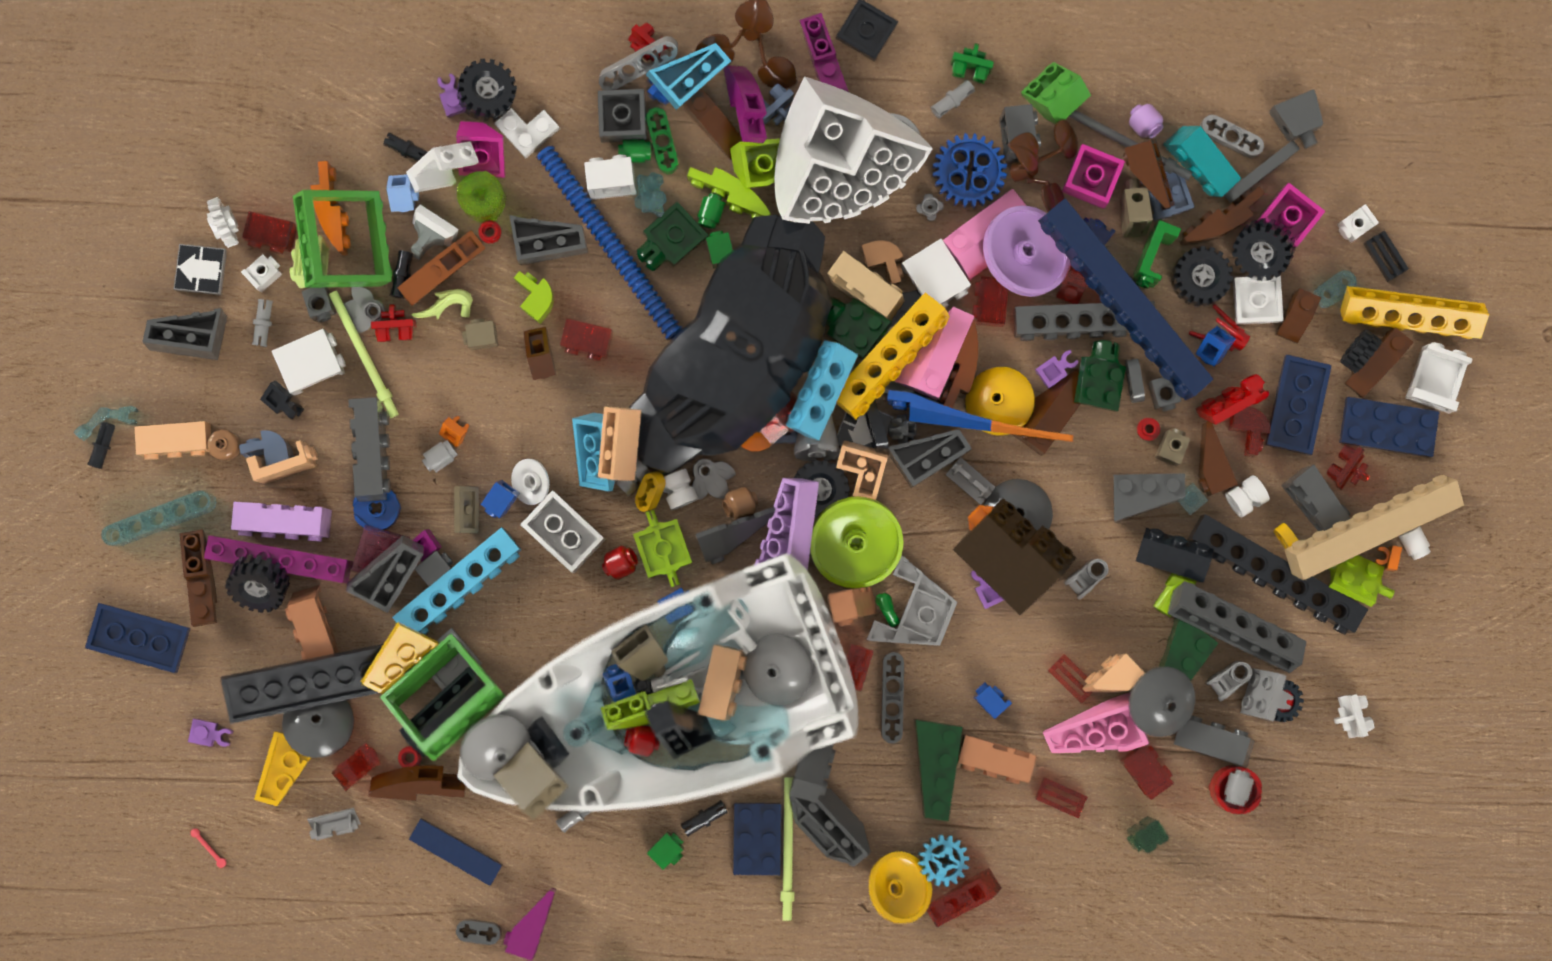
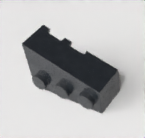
[645,700,716,759]

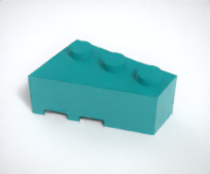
[1162,126,1242,197]

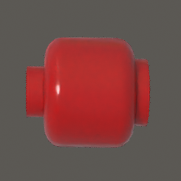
[602,545,638,580]
[624,725,660,757]

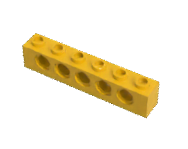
[1340,286,1489,339]
[836,292,950,420]

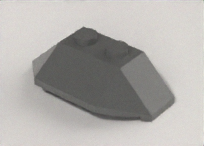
[790,788,871,867]

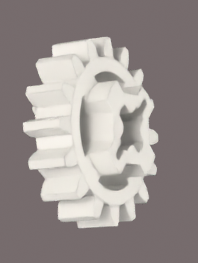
[207,197,239,248]

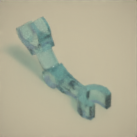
[73,406,138,441]

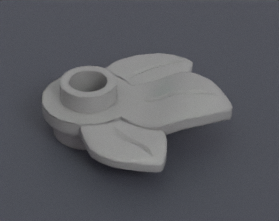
[344,287,385,333]
[692,459,736,500]

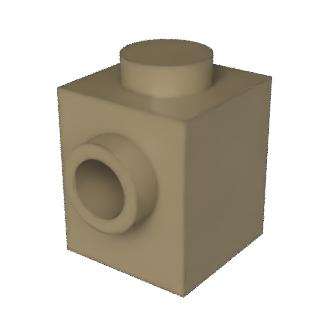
[462,319,499,351]
[1155,428,1191,466]

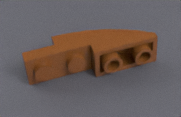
[397,230,485,306]
[940,320,978,408]

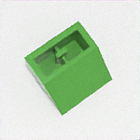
[1021,62,1091,125]

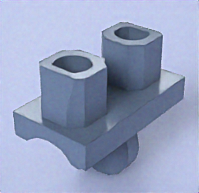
[763,84,794,125]

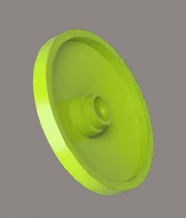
[810,497,903,588]

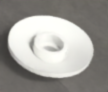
[511,459,550,505]

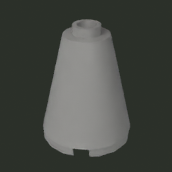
[794,414,840,462]

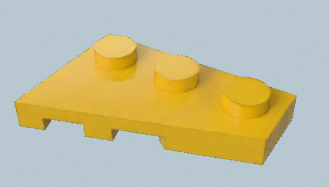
[361,622,439,694]
[254,731,311,806]

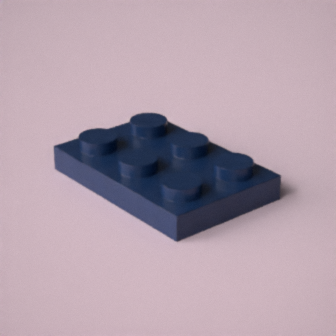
[733,803,781,875]

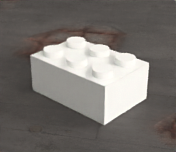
[520,490,606,573]

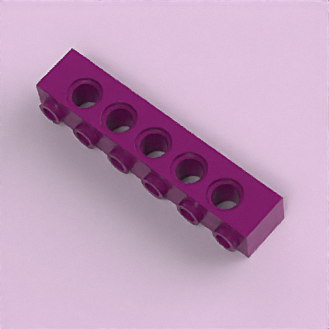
[204,535,352,584]

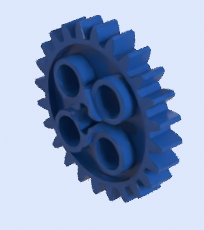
[932,133,1007,208]

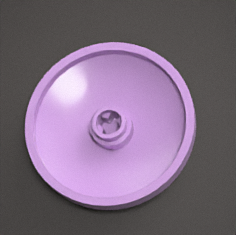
[983,206,1070,297]

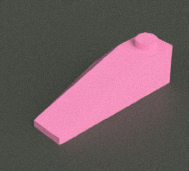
[943,189,1027,281]
[1043,692,1149,753]

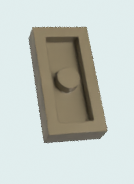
[454,486,479,534]

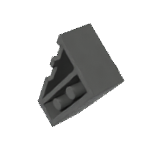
[142,308,227,360]

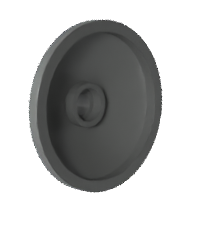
[984,479,1053,530]
[1129,667,1195,737]
[282,700,354,758]

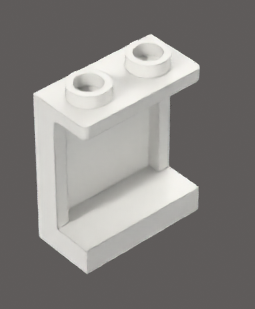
[406,141,479,193]
[901,239,971,308]
[272,329,346,396]
[1405,342,1472,414]

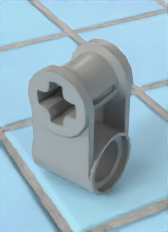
[1063,559,1108,600]
[1205,661,1252,701]

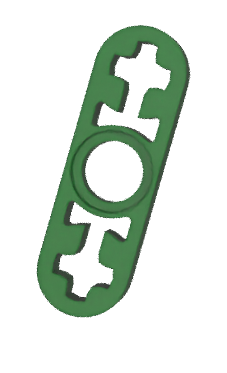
[646,107,678,174]

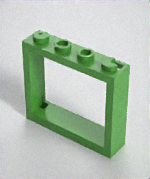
[293,190,392,288]
[380,634,506,761]

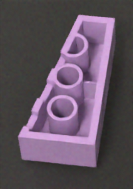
[754,478,819,570]
[231,502,332,542]

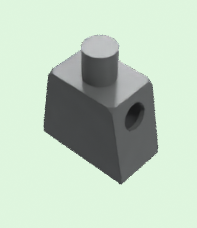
[1269,89,1323,149]

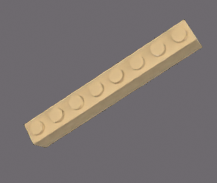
[1284,475,1464,580]

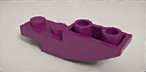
[800,13,849,92]
[723,65,767,143]

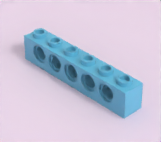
[392,527,522,635]

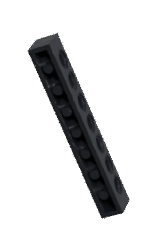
[1187,514,1368,635]

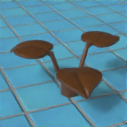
[695,0,797,88]
[1008,120,1078,212]

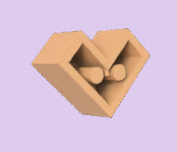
[836,440,889,500]

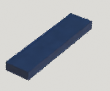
[409,818,503,886]

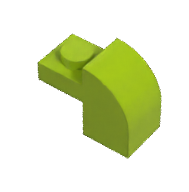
[514,271,554,324]

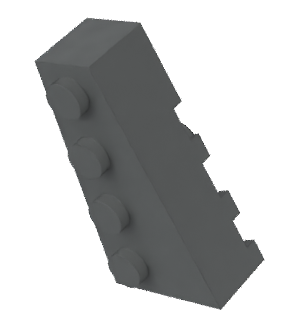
[348,397,391,502]

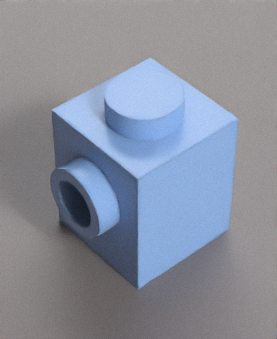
[386,175,419,212]

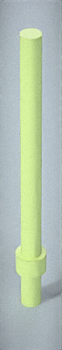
[329,291,399,418]
[780,777,795,921]

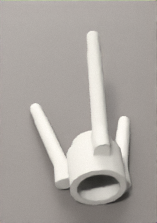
[651,651,704,693]

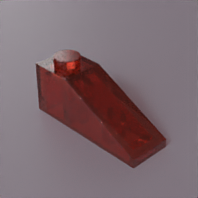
[926,868,1001,927]

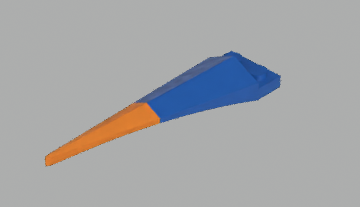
[887,390,1073,442]

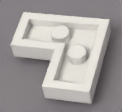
[494,108,560,159]

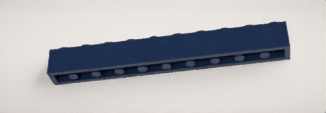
[1038,198,1214,400]

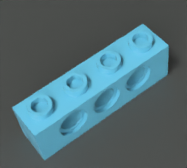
[785,340,858,440]

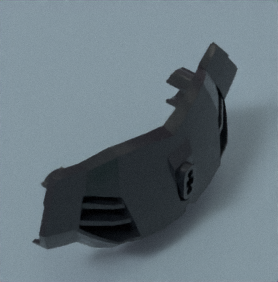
[628,214,832,475]

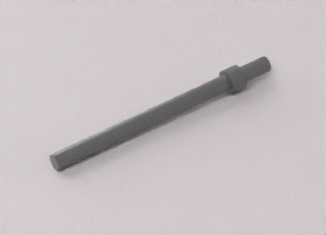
[1069,110,1193,180]

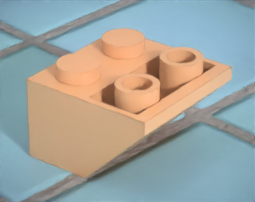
[1082,653,1145,693]

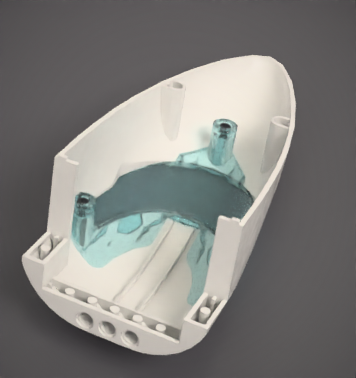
[458,554,858,811]

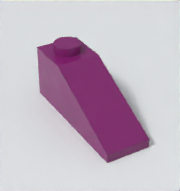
[503,888,556,961]

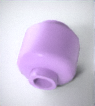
[1129,104,1163,138]

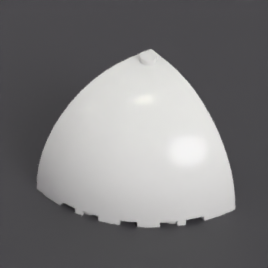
[775,76,933,224]

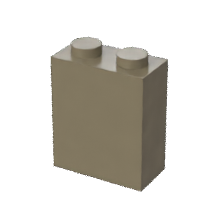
[493,742,568,820]

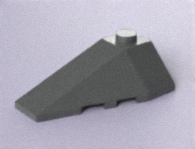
[696,507,775,565]

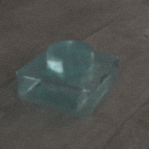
[1178,483,1208,516]

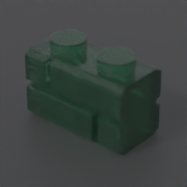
[1126,816,1169,854]

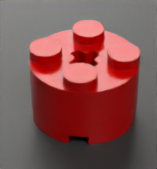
[1209,765,1262,814]

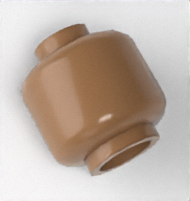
[207,430,241,461]
[722,487,758,520]

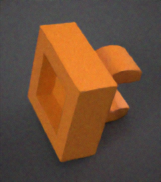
[439,416,469,448]
[1374,545,1402,572]

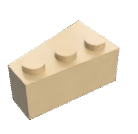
[827,251,905,321]

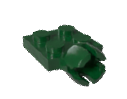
[637,202,708,271]
[826,297,892,360]
[1074,340,1126,412]

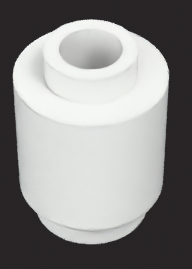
[1398,526,1431,560]

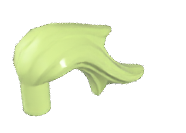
[411,289,473,320]

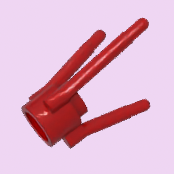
[1189,304,1250,352]

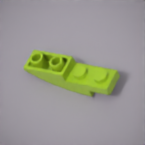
[687,167,771,219]
[601,679,700,730]

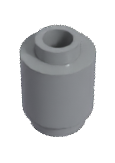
[422,440,458,473]
[1225,769,1254,806]

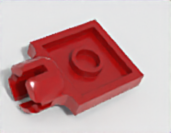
[1196,374,1269,425]

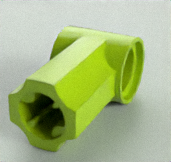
[1153,573,1197,617]

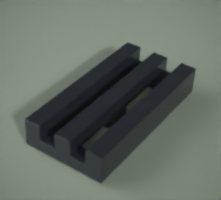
[1363,230,1409,282]

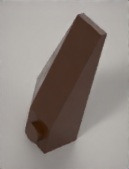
[1012,369,1080,456]

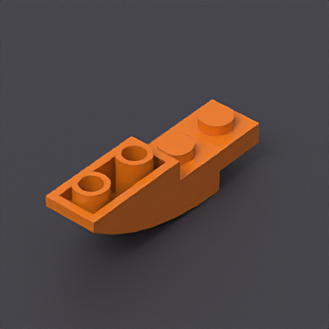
[310,161,351,256]

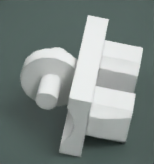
[1334,694,1375,738]

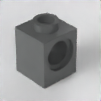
[301,287,337,322]
[1148,377,1181,412]
[415,551,453,586]

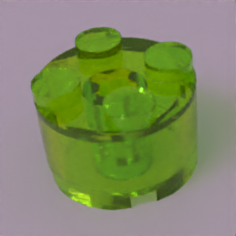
[457,171,506,222]

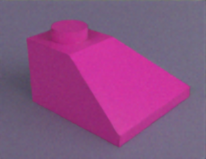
[456,121,505,178]

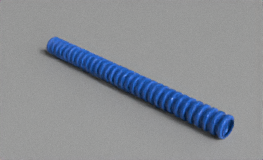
[537,146,683,340]

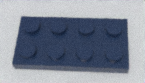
[1265,355,1332,455]
[1339,397,1440,458]
[85,603,191,673]

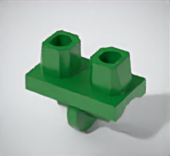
[950,43,994,84]

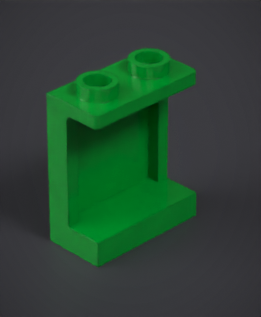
[1132,220,1181,289]

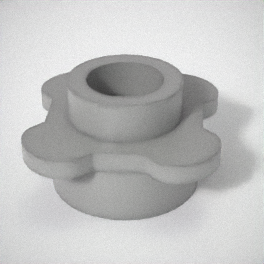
[916,194,944,221]

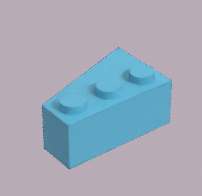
[646,43,731,110]

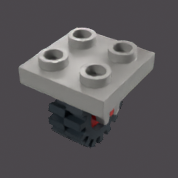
[1240,668,1304,722]

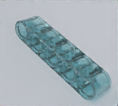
[101,491,217,547]

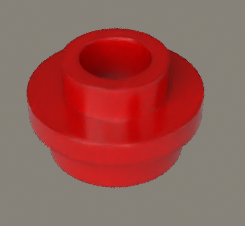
[478,220,502,244]
[1137,418,1160,441]
[398,746,422,768]

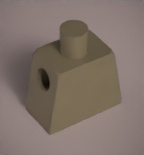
[1120,179,1153,237]
[611,624,668,681]

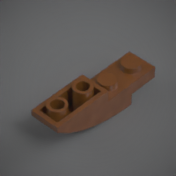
[1180,186,1265,246]
[179,529,217,627]
[368,765,466,801]

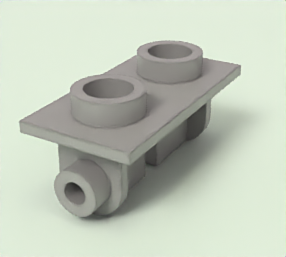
[946,457,996,505]
[308,808,361,841]

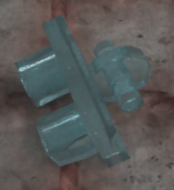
[634,172,667,217]

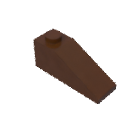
[684,89,742,160]
[1123,138,1175,208]
[1344,327,1414,398]
[1198,421,1238,497]

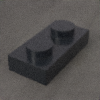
[527,717,570,769]

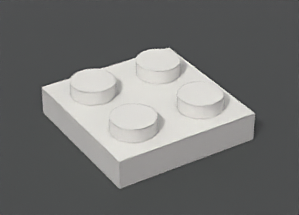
[1233,275,1284,324]

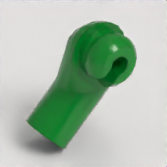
[875,593,900,627]

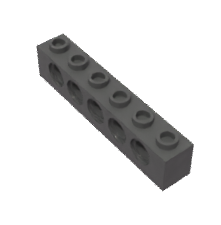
[1013,301,1155,341]
[1167,581,1307,673]

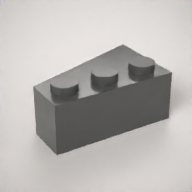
[509,215,588,265]
[886,429,972,488]
[1281,464,1351,531]
[1114,473,1185,523]
[346,535,424,613]
[1174,715,1255,768]
[789,743,836,803]

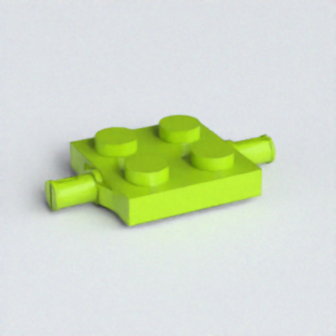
[633,510,692,587]
[1328,555,1395,607]

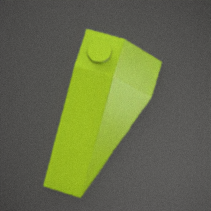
[730,138,780,188]

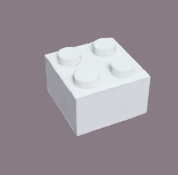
[584,155,637,200]

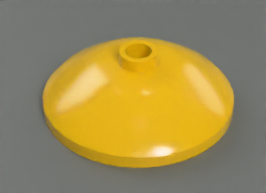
[965,367,1035,436]
[868,851,932,924]

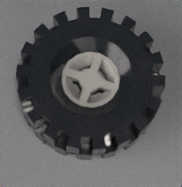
[457,59,517,121]
[1232,218,1296,281]
[1171,246,1233,307]
[794,460,849,519]
[225,555,290,613]

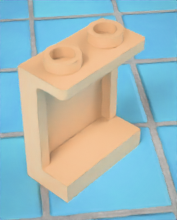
[246,440,318,484]

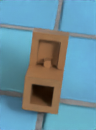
[860,240,904,286]

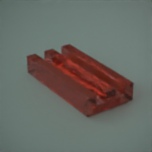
[1047,654,1092,704]
[1035,777,1088,819]

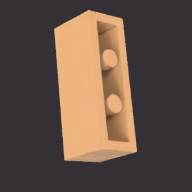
[598,407,641,481]
[135,421,211,460]
[698,644,747,721]

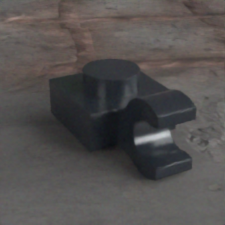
[260,380,304,420]

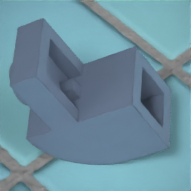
[239,430,294,466]

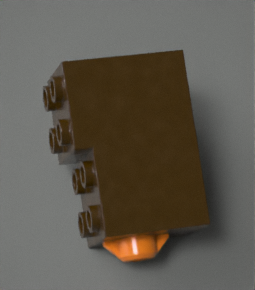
[952,498,1076,615]

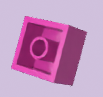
[1062,144,1125,209]
[1257,183,1325,247]

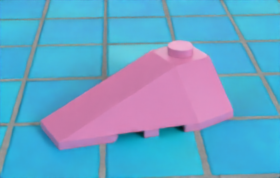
[895,307,974,401]

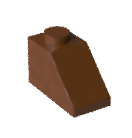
[1276,289,1321,344]
[523,326,556,380]

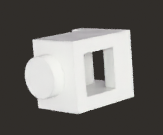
[1337,204,1379,243]
[241,254,282,293]

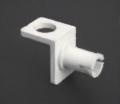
[720,600,757,654]

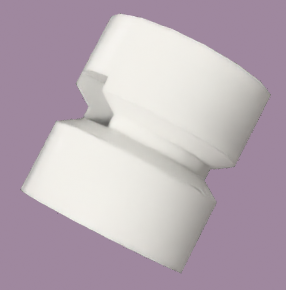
[663,469,698,511]
[1225,475,1270,518]

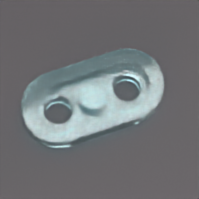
[1313,270,1357,308]

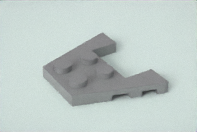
[866,556,957,646]

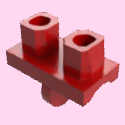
[628,22,670,62]
[371,304,417,342]

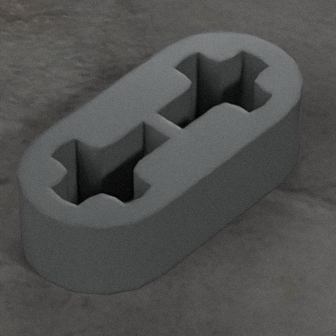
[1125,358,1145,403]
[456,919,502,945]

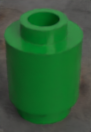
[618,139,651,163]
[697,193,725,229]

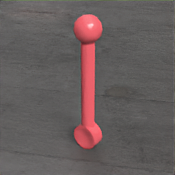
[190,828,227,868]

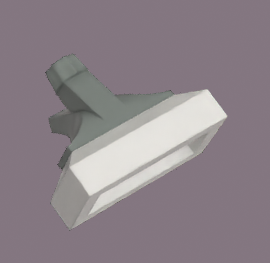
[411,205,459,260]

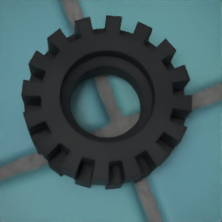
[1340,329,1382,373]

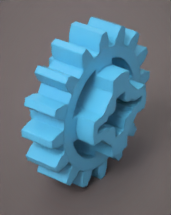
[917,835,970,887]

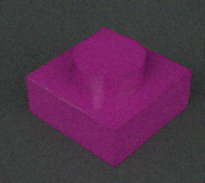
[413,529,442,562]

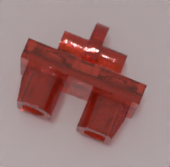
[1326,445,1369,490]
[847,644,874,691]

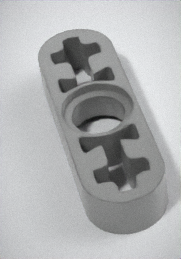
[1200,115,1264,158]

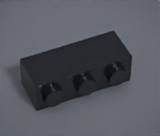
[1136,528,1214,583]

